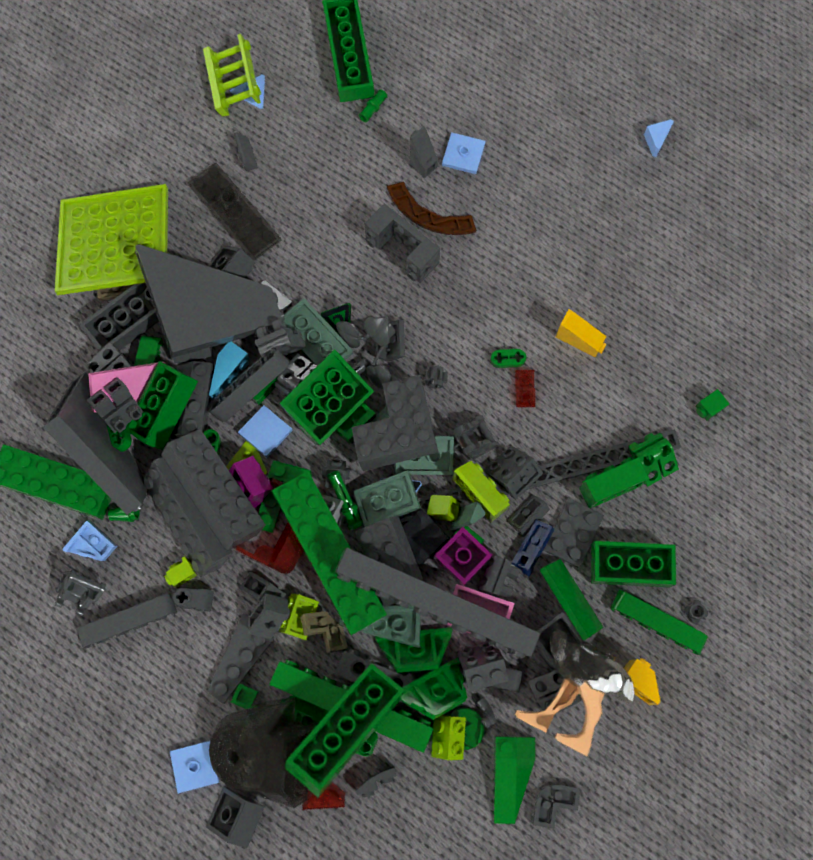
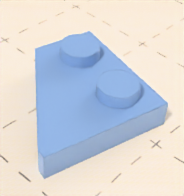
[62,520,117,561]

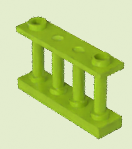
[203,34,261,117]

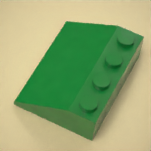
[279,349,374,445]

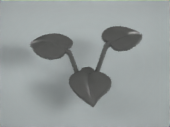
[336,316,395,389]

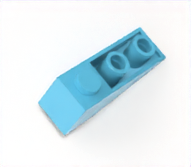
[209,341,250,400]

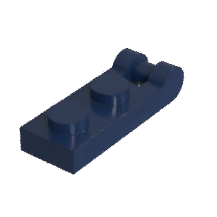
[511,520,555,576]

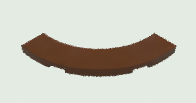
[387,181,477,235]

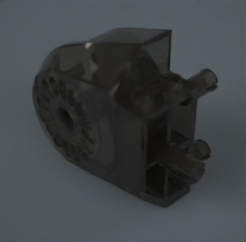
[209,697,319,808]

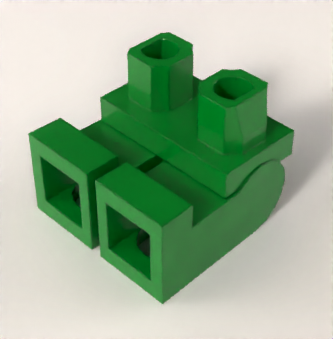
[629,433,679,487]

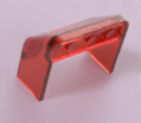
[233,478,303,574]

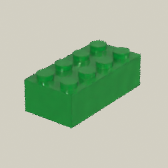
[128,361,198,450]
[591,541,676,588]

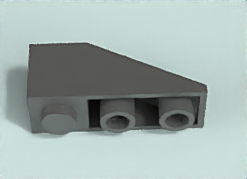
[410,126,438,178]

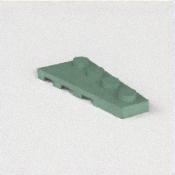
[339,605,421,648]

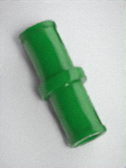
[359,89,388,122]

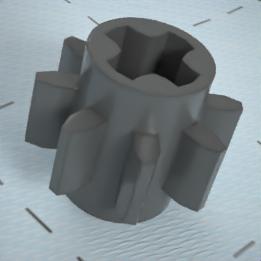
[425,366,448,388]

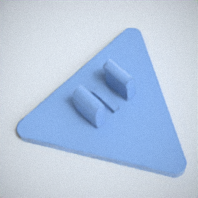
[230,75,265,109]

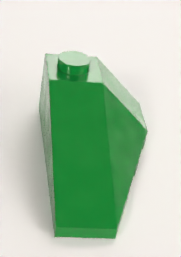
[494,736,535,824]

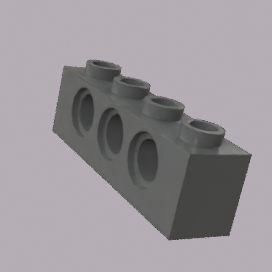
[335,649,417,704]

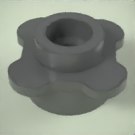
[684,600,708,624]

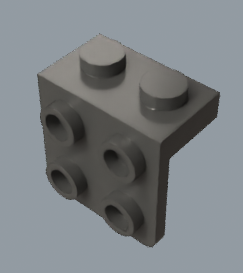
[457,642,509,692]

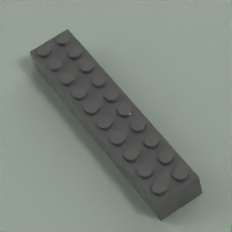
[334,548,541,659]

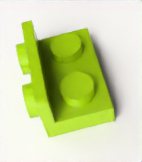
[279,593,319,640]

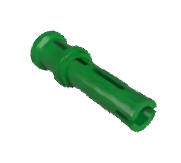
[328,471,363,530]

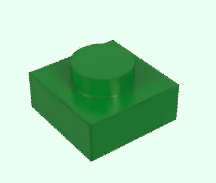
[231,683,259,711]

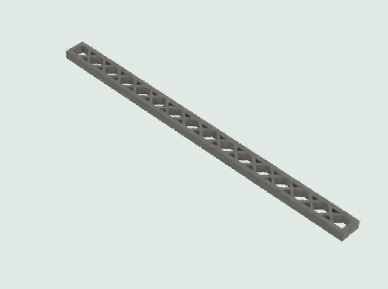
[399,429,681,524]

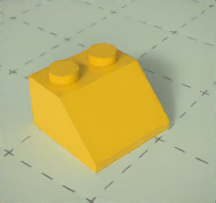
[620,658,661,705]

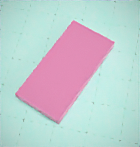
[88,361,166,413]

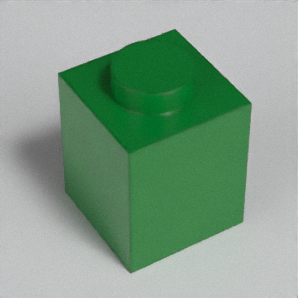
[695,389,729,421]

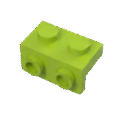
[431,715,466,760]

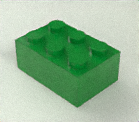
[579,457,649,509]

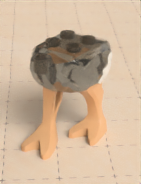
[515,628,634,757]

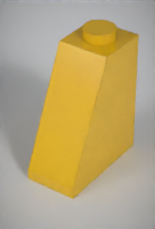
[555,309,606,357]

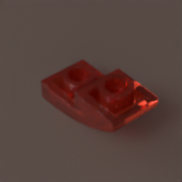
[515,370,535,407]

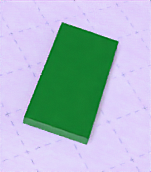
[540,559,604,641]

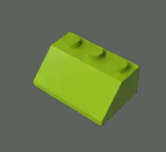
[453,461,510,523]

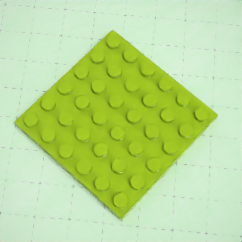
[55,184,168,295]

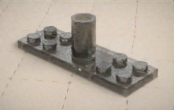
[187,162,282,261]

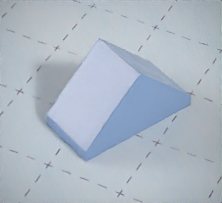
[644,119,674,157]

